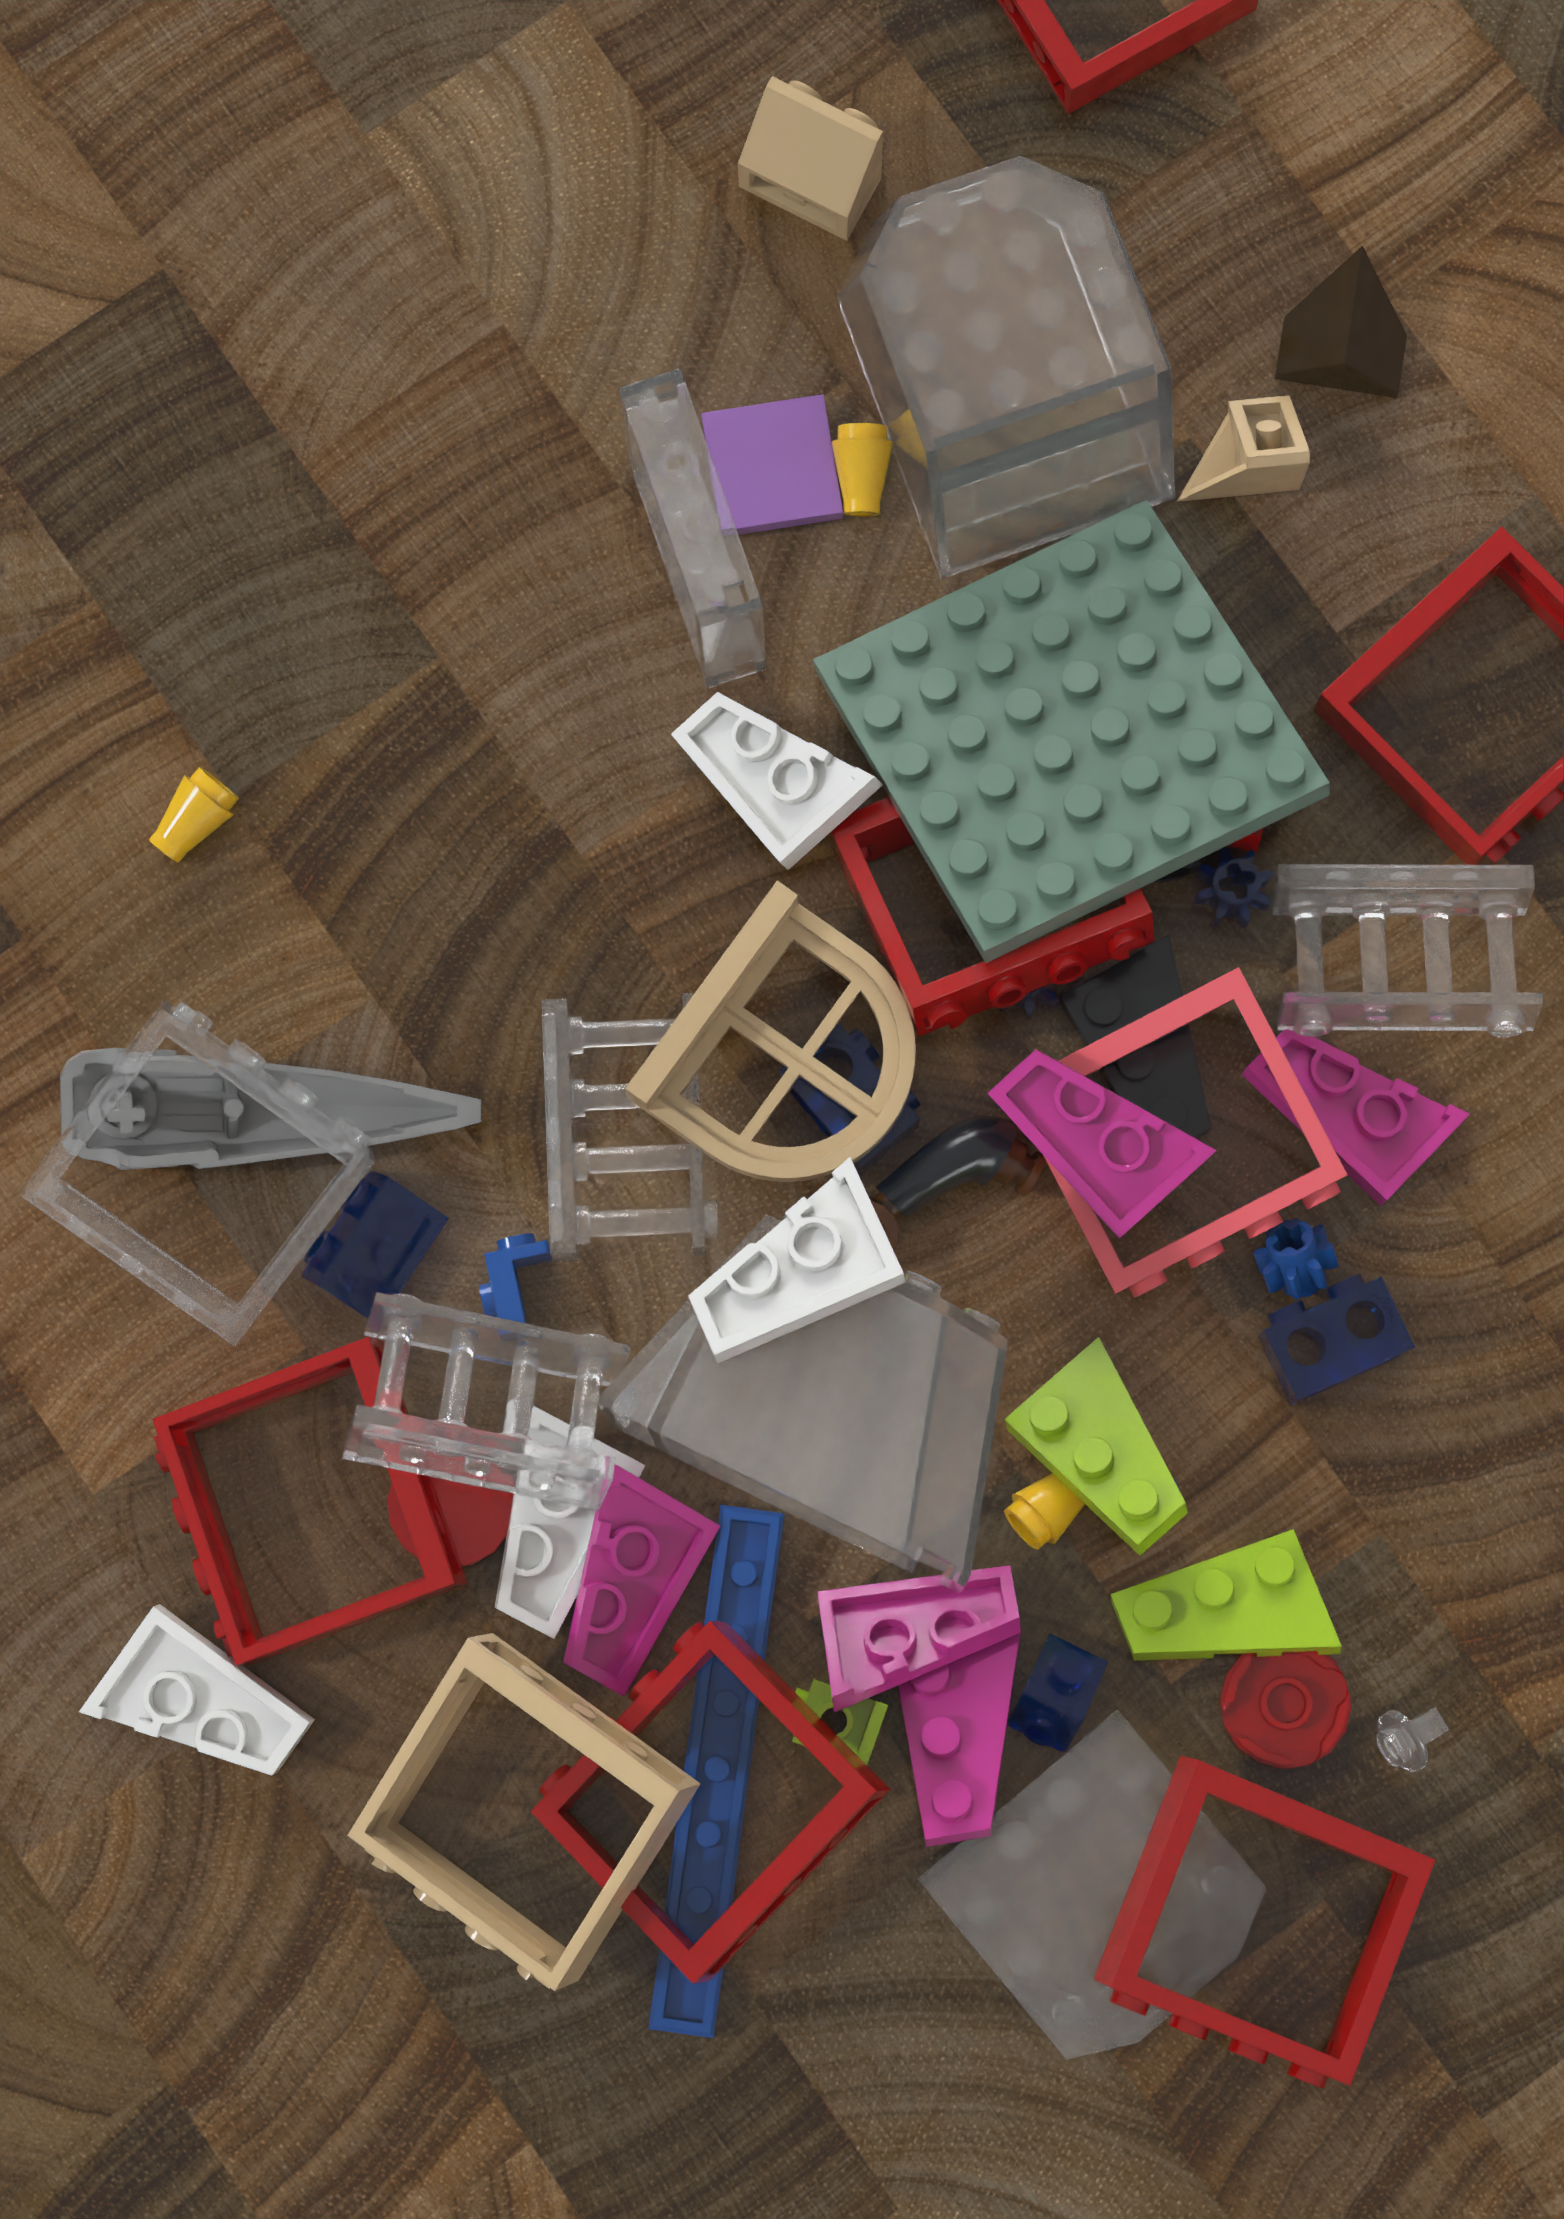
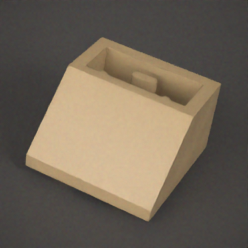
[738,76,883,241]

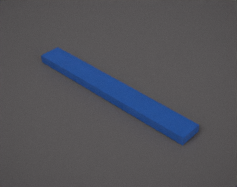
[648,1505,785,2038]

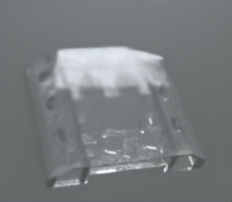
[917,1709,1267,2060]

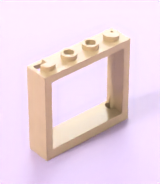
[347,1633,701,1991]

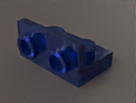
[301,1171,449,1326]

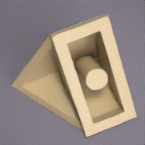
[1177,395,1310,502]

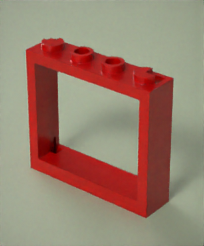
[997,0,1258,114]
[1314,526,1564,870]
[830,797,1155,1037]
[152,1336,468,1665]
[530,1621,891,1984]
[1094,1755,1435,2089]

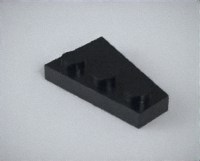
[1058,935,1211,1139]

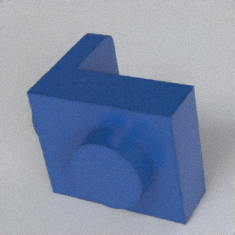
[479,1233,554,1336]

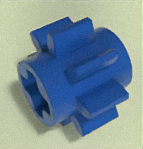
[1253,1218,1339,1299]

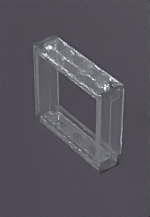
[619,368,766,689]
[21,999,375,1347]

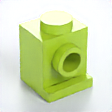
[792,1679,888,1765]

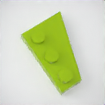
[1004,1337,1188,1556]
[1111,1529,1342,1661]

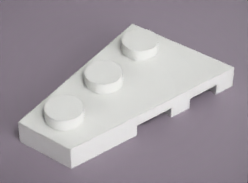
[671,692,883,870]
[688,1157,906,1364]
[494,1405,645,1639]
[79,1604,315,1776]

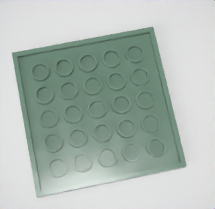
[813,499,1330,963]

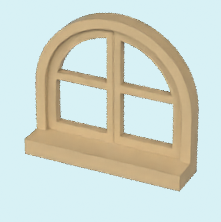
[625,881,916,1182]

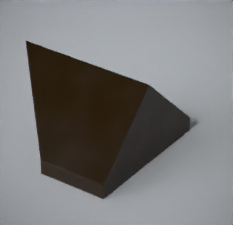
[1275,246,1407,398]

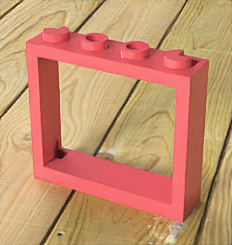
[1043,967,1347,1298]

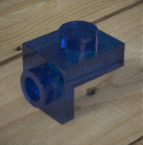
[1007,1634,1108,1752]

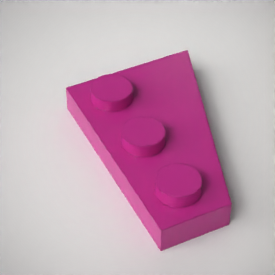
[1241,1025,1470,1206]
[988,1049,1217,1239]
[563,1460,720,1697]
[817,1565,1021,1712]
[898,1633,1021,1847]

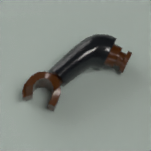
[868,1116,1046,1252]

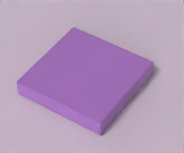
[701,394,843,538]

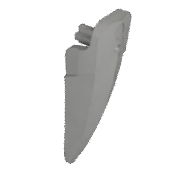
[60,1048,481,1170]

